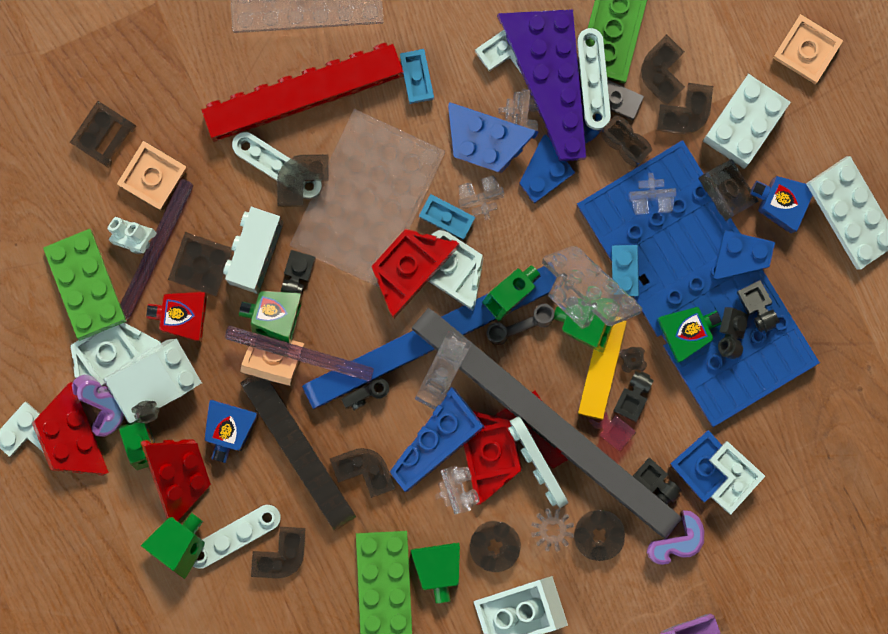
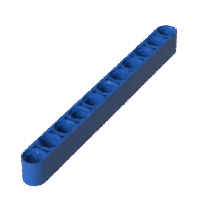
[302,264,562,409]

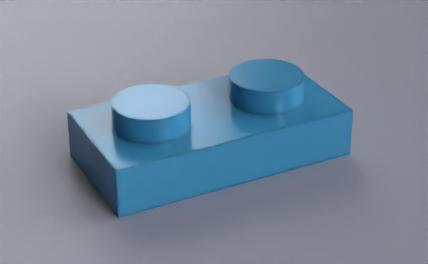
[400,49,434,104]
[419,194,475,241]
[612,245,639,297]

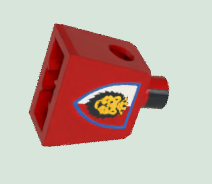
[146,292,208,342]

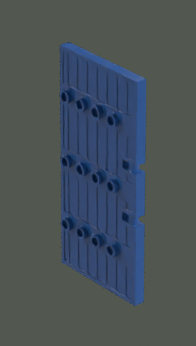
[577,140,820,427]

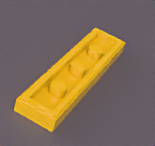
[578,318,627,420]

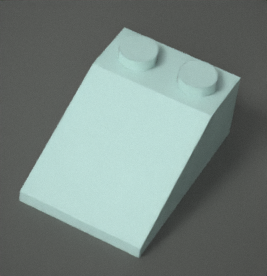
[103,339,202,423]
[474,576,568,634]

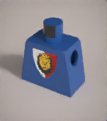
[750,176,813,233]
[205,400,259,463]

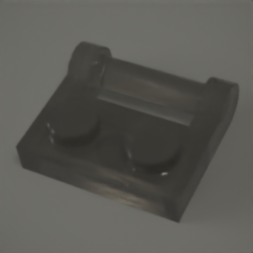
[70,101,137,168]

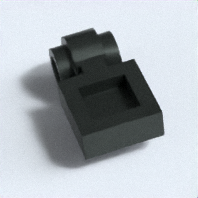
[281,250,316,296]
[737,280,779,332]
[718,307,749,359]
[613,371,654,422]
[341,378,389,411]
[633,458,681,505]

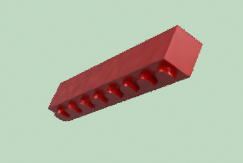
[201,43,404,142]

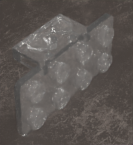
[542,246,642,329]

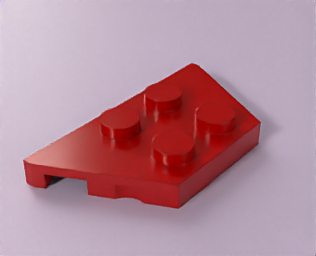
[371,229,460,319]
[32,382,109,476]
[463,411,522,505]
[141,439,211,521]

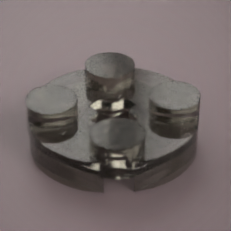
[573,510,625,561]
[469,521,521,572]

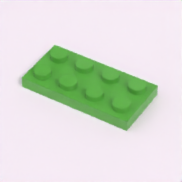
[578,0,647,84]
[43,229,127,341]
[356,531,412,634]

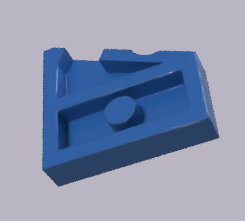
[519,134,575,204]
[713,230,775,280]

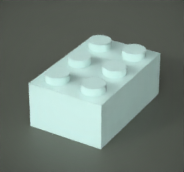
[703,74,791,169]
[223,207,284,294]

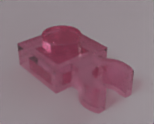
[589,411,636,452]

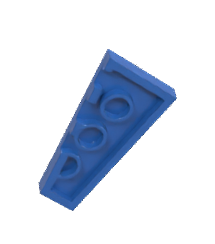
[390,387,485,492]

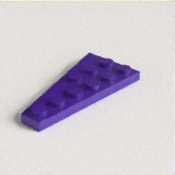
[497,9,586,161]

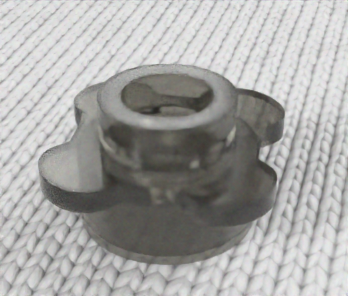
[620,347,647,373]
[131,401,159,423]

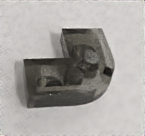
[641,34,685,106]
[656,83,714,134]
[277,154,329,207]
[330,448,395,498]
[251,527,306,578]

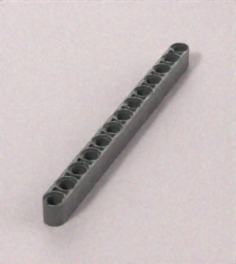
[412,308,682,539]

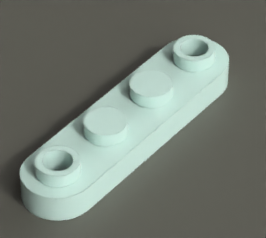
[577,28,611,130]
[232,132,322,199]
[508,416,568,508]
[193,505,281,569]

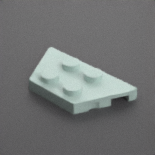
[428,229,484,311]
[71,323,161,401]

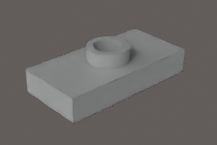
[607,80,644,120]

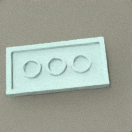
[806,156,888,269]

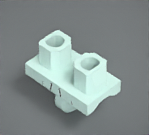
[107,217,157,254]

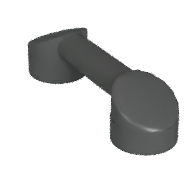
[486,304,554,345]

